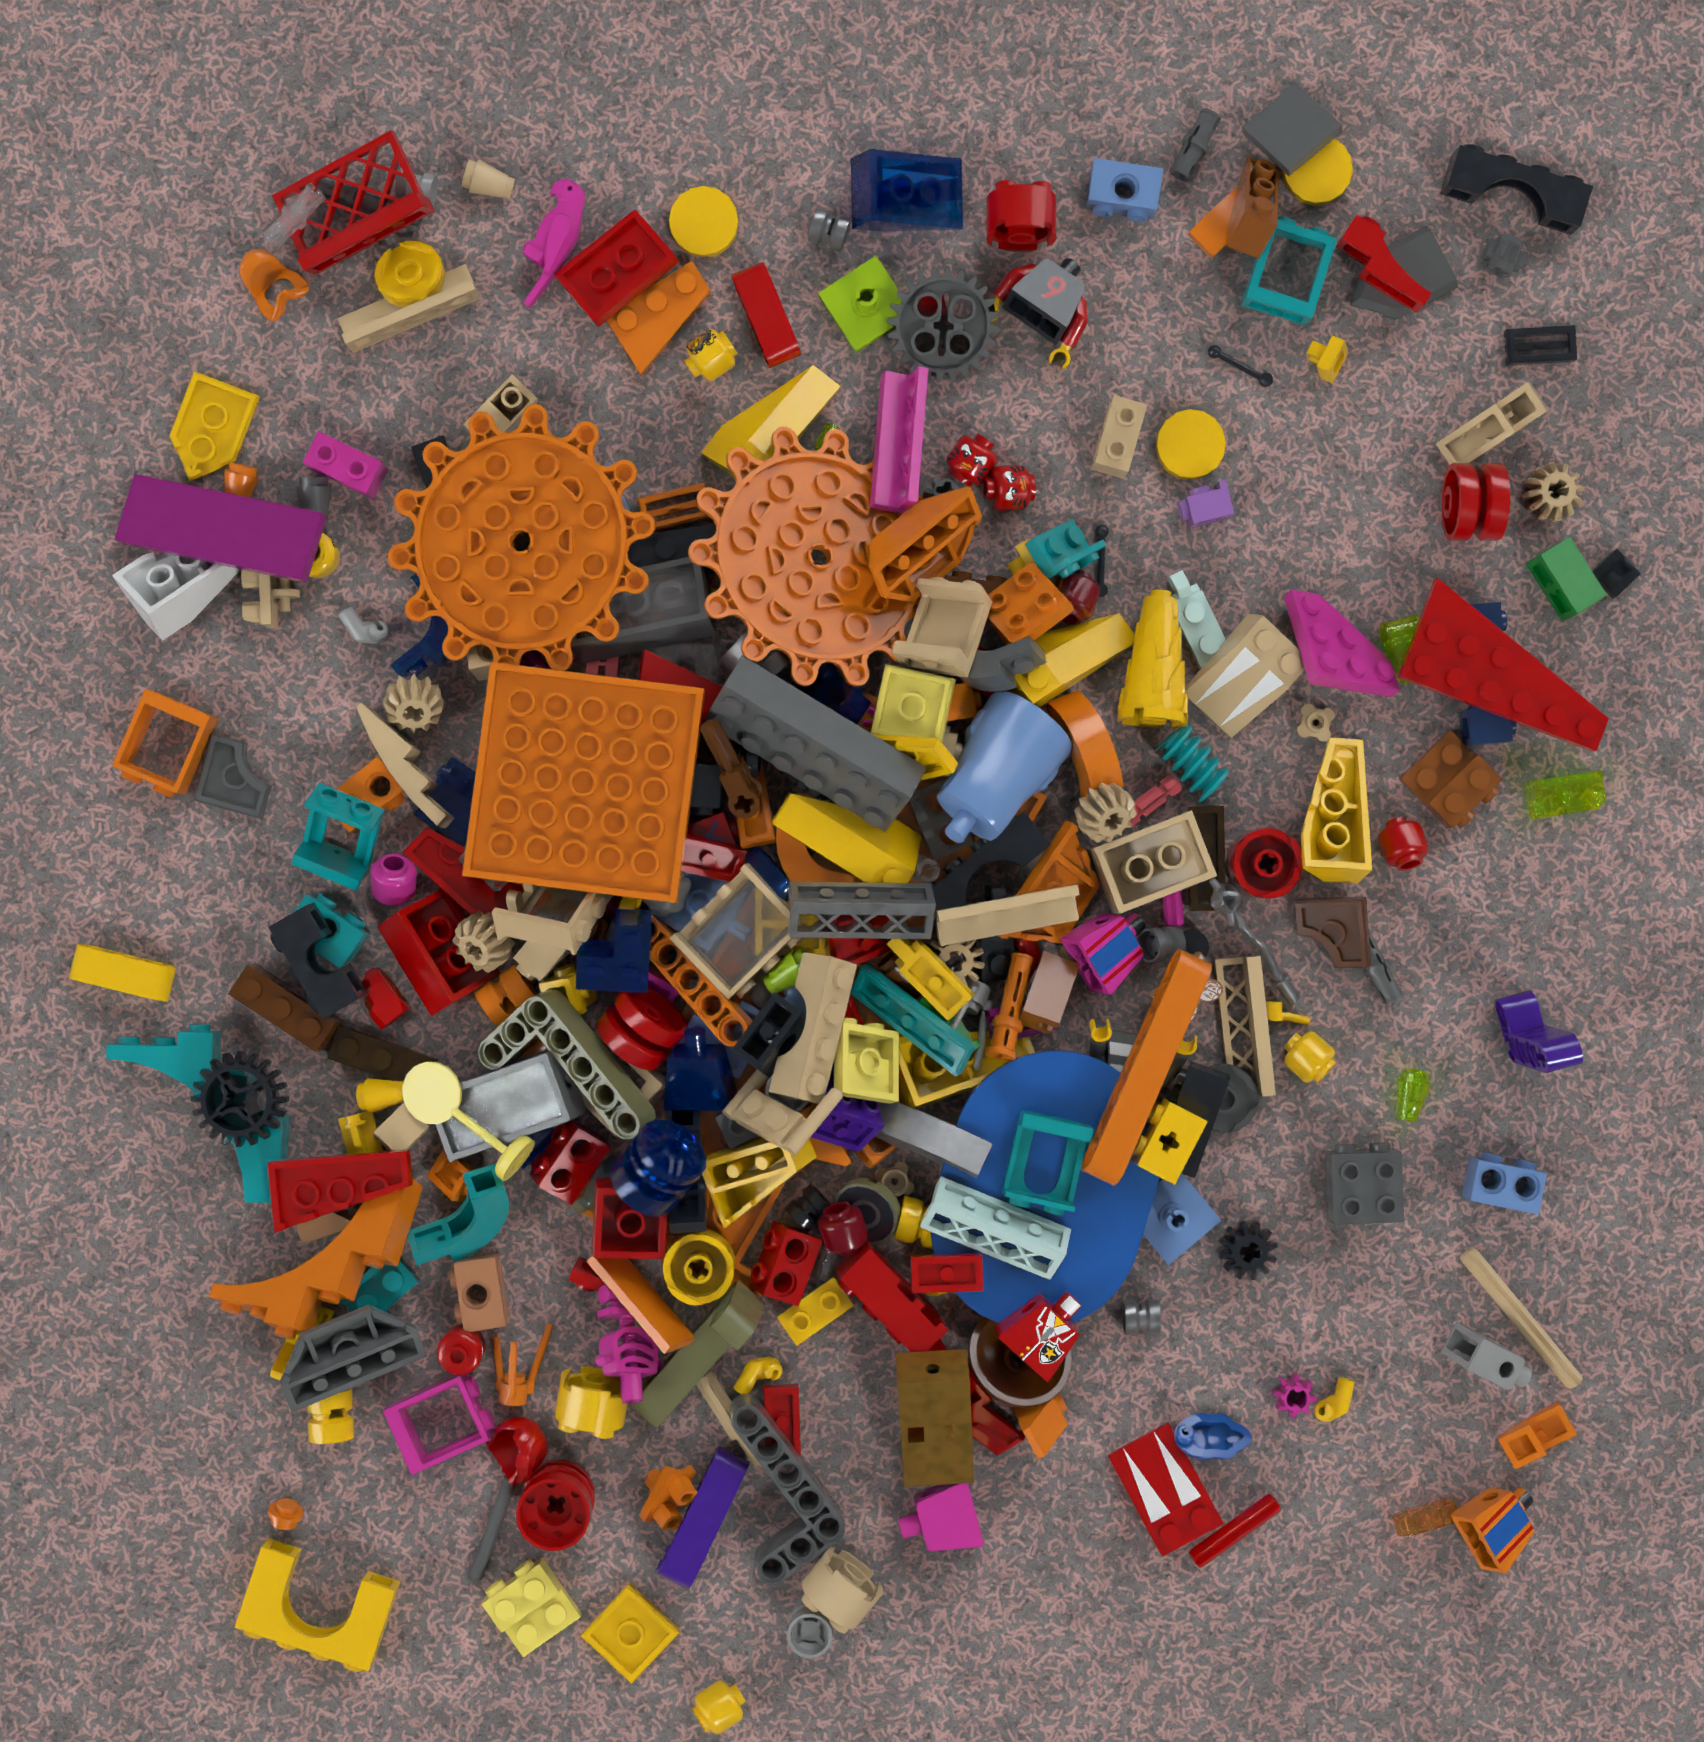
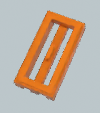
[637,482,710,532]

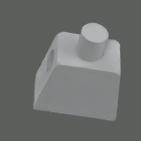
[1441,1322,1532,1390]

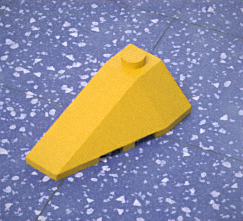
[701,365,841,480]
[1008,613,1134,708]

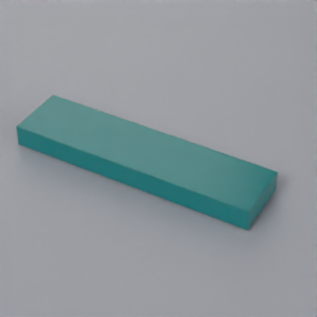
[850,963,975,1077]

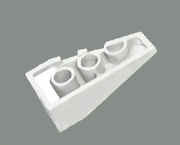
[112,552,241,641]

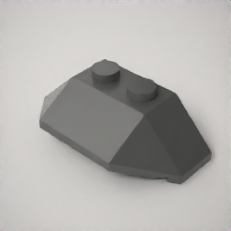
[280,1305,427,1412]

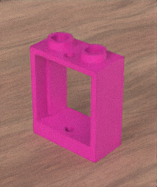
[383,1374,495,1475]

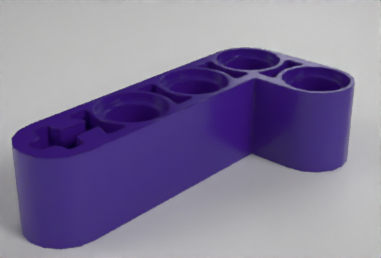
[1495,990,1583,1073]
[655,1446,750,1589]

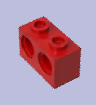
[529,1119,611,1205]
[749,1220,823,1306]

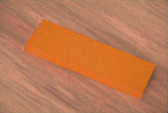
[587,1254,696,1354]

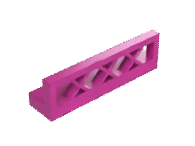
[870,366,929,514]

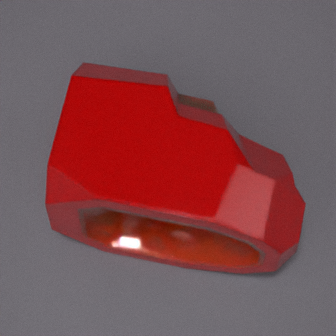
[362,967,411,1030]

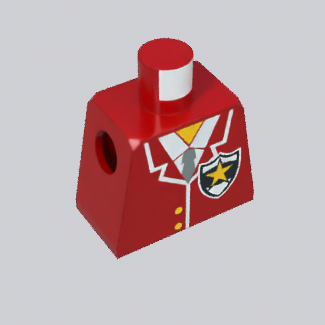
[995,1291,1082,1382]

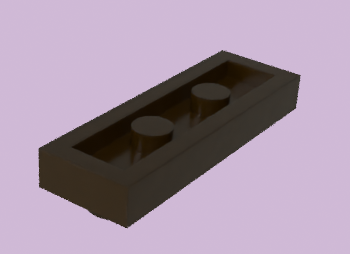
[1187,806,1225,911]
[327,1025,439,1081]

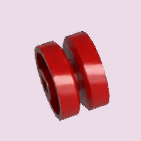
[1441,463,1510,541]
[596,982,688,1071]

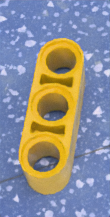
[69,943,177,1002]

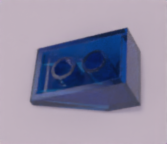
[850,149,963,231]

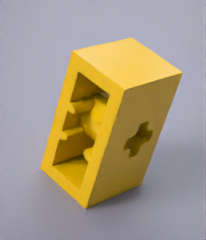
[1131,1098,1208,1185]

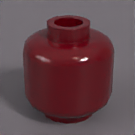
[1055,570,1100,624]
[818,1201,869,1257]

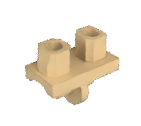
[241,569,300,628]

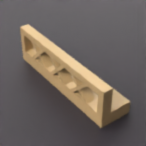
[337,264,481,353]
[934,885,1080,946]
[1214,955,1276,1097]

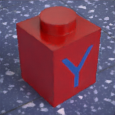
[687,812,739,845]

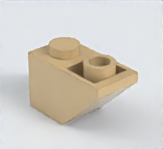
[463,374,538,432]

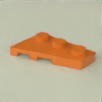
[607,261,711,377]

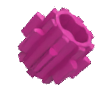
[1271,1372,1317,1419]

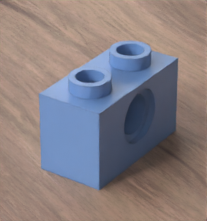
[1085,158,1164,222]

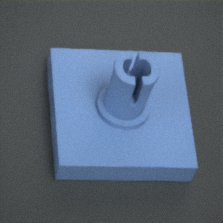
[1143,1174,1222,1265]

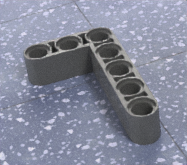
[730,1394,845,1585]

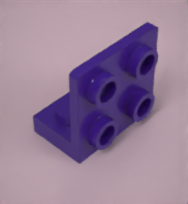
[806,1063,884,1152]

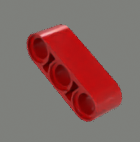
[731,262,802,368]

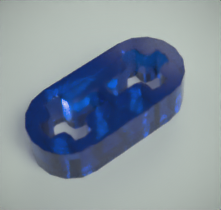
[745,846,791,902]

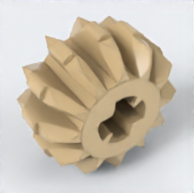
[1522,462,1585,522]
[383,673,444,734]
[1074,782,1137,843]
[452,911,515,973]
[930,940,985,986]

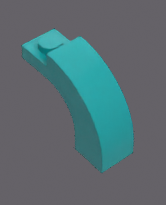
[407,1163,509,1266]

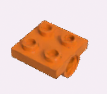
[987,561,1074,645]

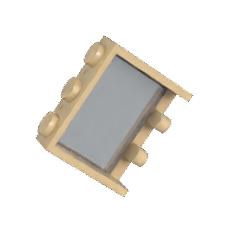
[669,863,808,1000]
[492,884,613,955]

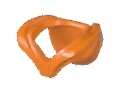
[239,249,310,322]

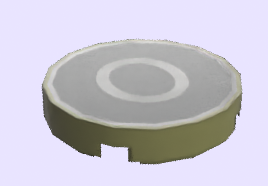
[833,1177,901,1245]

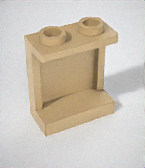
[892,577,992,677]

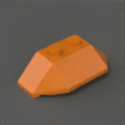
[869,486,982,603]

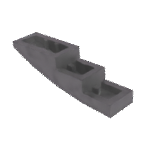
[875,1102,993,1178]

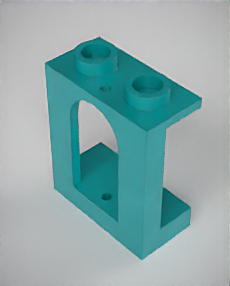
[291,783,385,891]
[1001,1109,1094,1215]

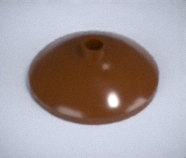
[968,1317,1072,1408]

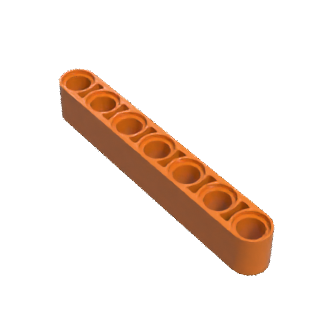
[1081,949,1212,1186]

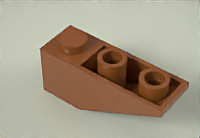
[1227,156,1279,259]

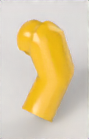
[733,1356,783,1394]
[1314,1377,1355,1422]

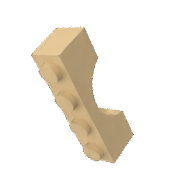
[769,952,857,1104]

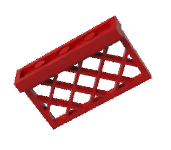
[272,130,435,275]

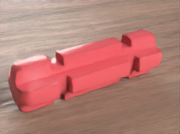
[1130,774,1182,828]

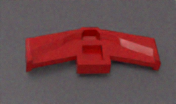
[928,1338,1025,1456]

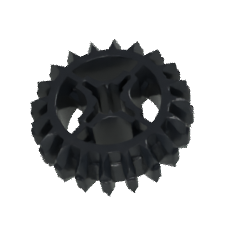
[190,1051,289,1147]

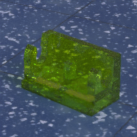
[1524,770,1606,820]

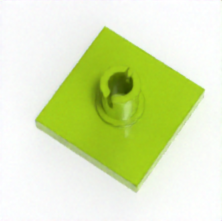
[818,256,902,354]

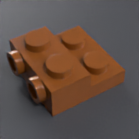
[1399,730,1503,829]

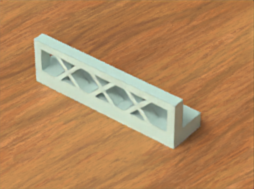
[920,1176,1071,1280]

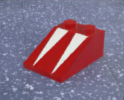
[1108,1422,1224,1557]

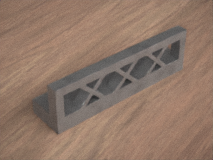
[788,882,936,939]

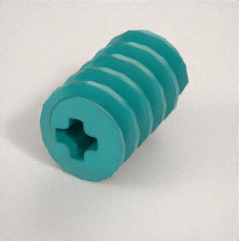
[1154,724,1229,803]

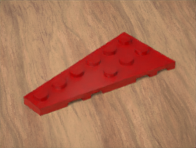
[1397,578,1609,752]

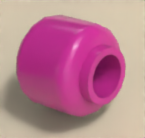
[370,853,417,906]

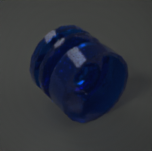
[611,1119,706,1217]

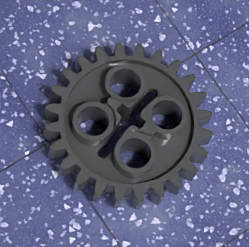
[887,266,1000,383]

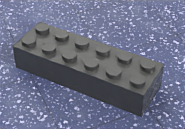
[702,656,927,831]

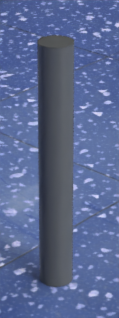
[469,1476,516,1581]

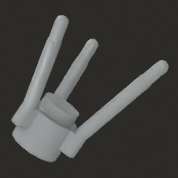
[950,979,994,1070]

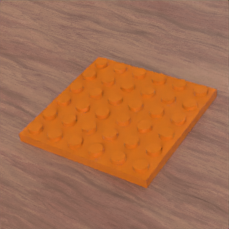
[462,662,705,903]

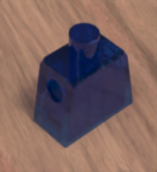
[664,1027,737,1111]

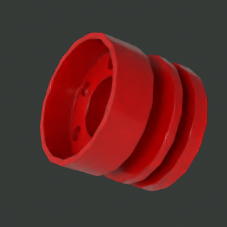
[516,1459,595,1551]

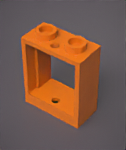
[112,688,219,798]

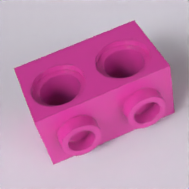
[302,431,389,500]

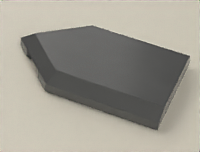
[1350,226,1458,320]

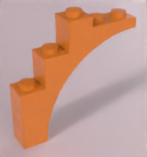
[209,1179,423,1340]

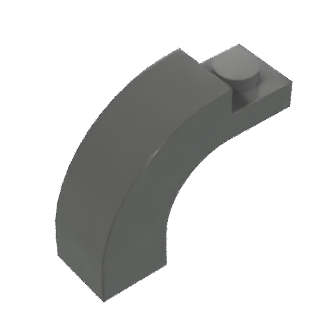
[956,637,1047,692]

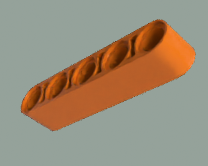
[631,913,753,1047]

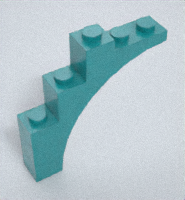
[106,1024,289,1203]

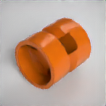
[474,964,538,1027]

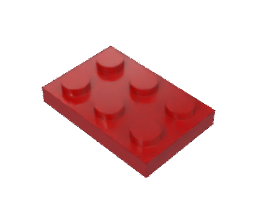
[554,209,679,328]

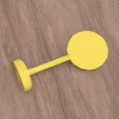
[402,1061,535,1181]

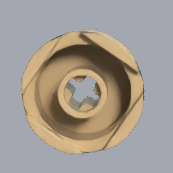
[801,1547,883,1634]

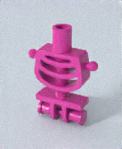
[595,1285,664,1404]

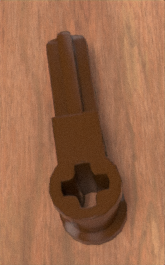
[700,718,763,819]

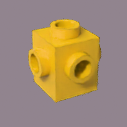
[539,964,598,1015]

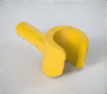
[1266,1001,1310,1025]

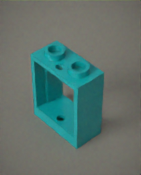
[1240,217,1337,326]

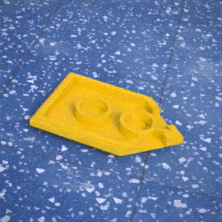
[169,371,260,482]

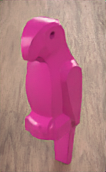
[521,179,586,308]

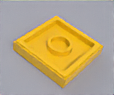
[581,1582,680,1684]

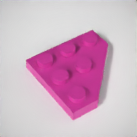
[1284,589,1400,697]

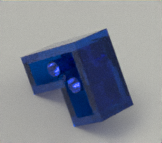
[575,909,652,993]

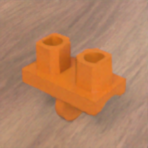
[639,1465,698,1531]

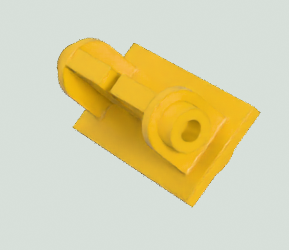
[338,1111,383,1154]
[777,1277,854,1346]

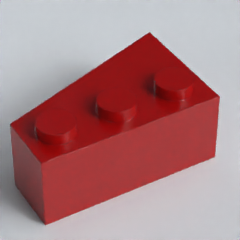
[835,1242,948,1352]

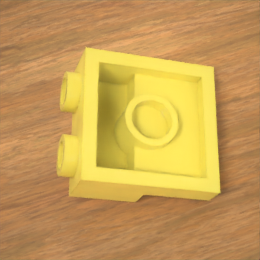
[833,1018,899,1104]
[482,1557,582,1657]

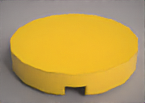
[1282,138,1353,206]
[669,186,739,257]
[374,241,446,308]
[1156,409,1226,480]

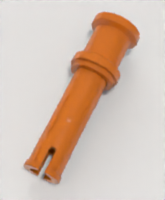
[985,953,1034,1061]

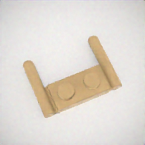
[722,1069,843,1155]

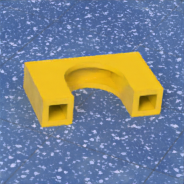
[234,1538,401,1672]

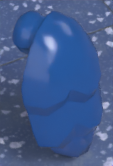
[1174,1413,1252,1461]

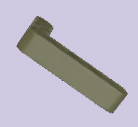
[478,989,656,1140]
[629,1280,765,1428]

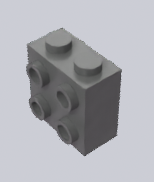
[1324,1143,1404,1225]

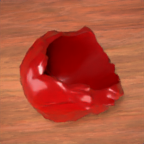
[486,1416,548,1485]

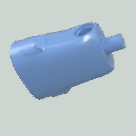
[936,692,1072,843]

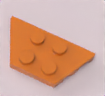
[997,820,1100,943]

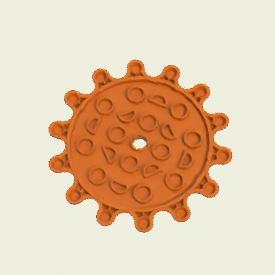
[388,404,655,671]
[688,427,926,686]

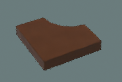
[1294,897,1371,968]

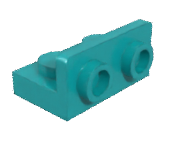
[1025,519,1107,579]
[338,1258,420,1312]

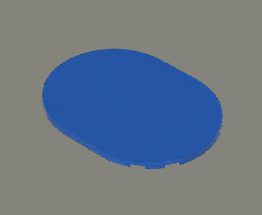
[930,1050,1161,1323]

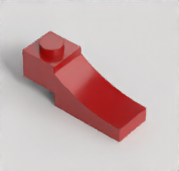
[1335,214,1432,313]

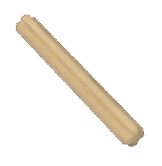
[1460,1247,1583,1389]

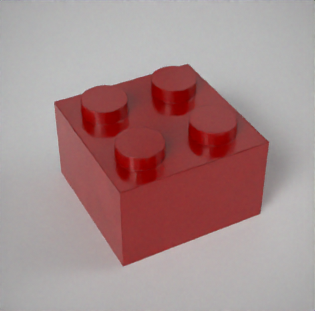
[592,1177,669,1259]

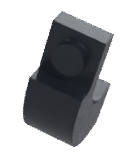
[664,1104,707,1234]

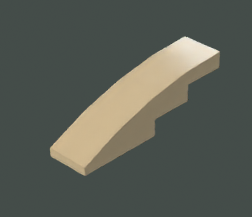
[357,703,454,828]

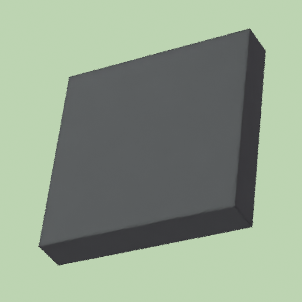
[1242,83,1342,176]

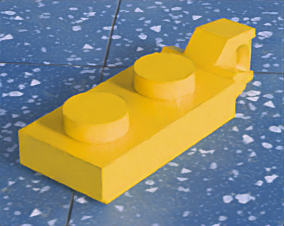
[887,939,975,1021]

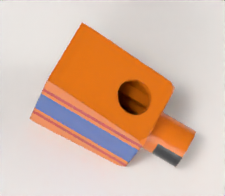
[1450,1488,1534,1574]

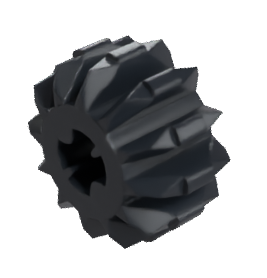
[1217,1220,1278,1280]

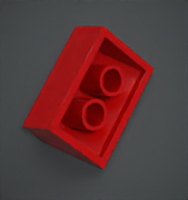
[377,889,501,1017]

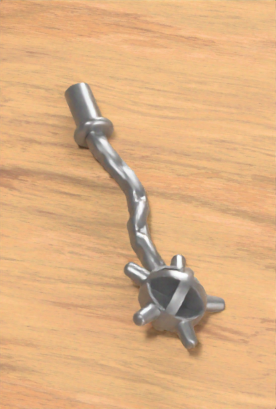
[1209,878,1300,1005]

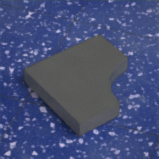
[193,733,272,819]

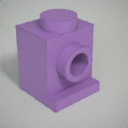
[1177,480,1234,529]

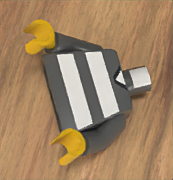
[1089,1019,1198,1089]

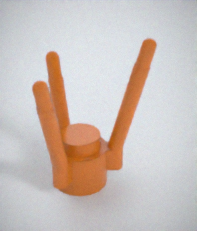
[492,1323,553,1406]

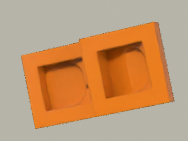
[1188,187,1238,259]
[1498,1401,1577,1470]

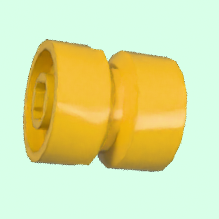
[893,1195,933,1249]
[307,1388,355,1444]

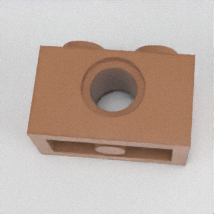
[449,1252,510,1332]

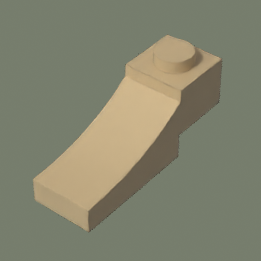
[1436,381,1549,465]

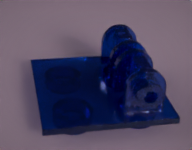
[414,757,476,848]

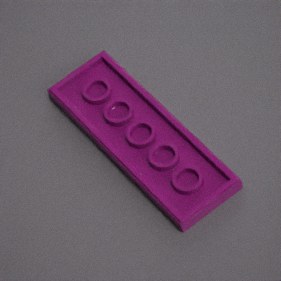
[114,474,327,583]

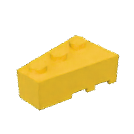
[698,1137,817,1229]

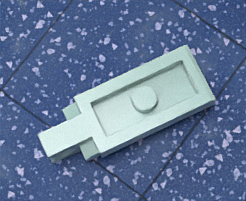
[1167,570,1226,668]

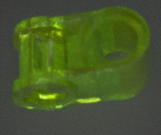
[1380,614,1419,684]

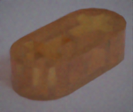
[1392,1498,1458,1537]

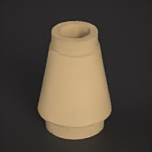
[461,159,515,199]

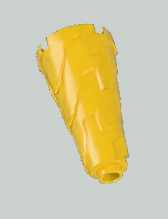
[1117,590,1188,729]

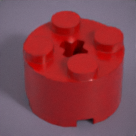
[986,180,1056,252]
[1227,828,1303,899]

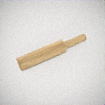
[696,1370,761,1467]

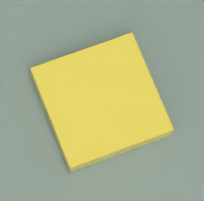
[871,664,956,742]

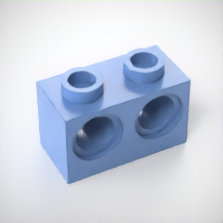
[1462,1152,1547,1215]

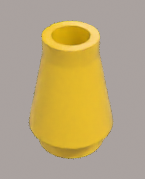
[356,1078,404,1113]

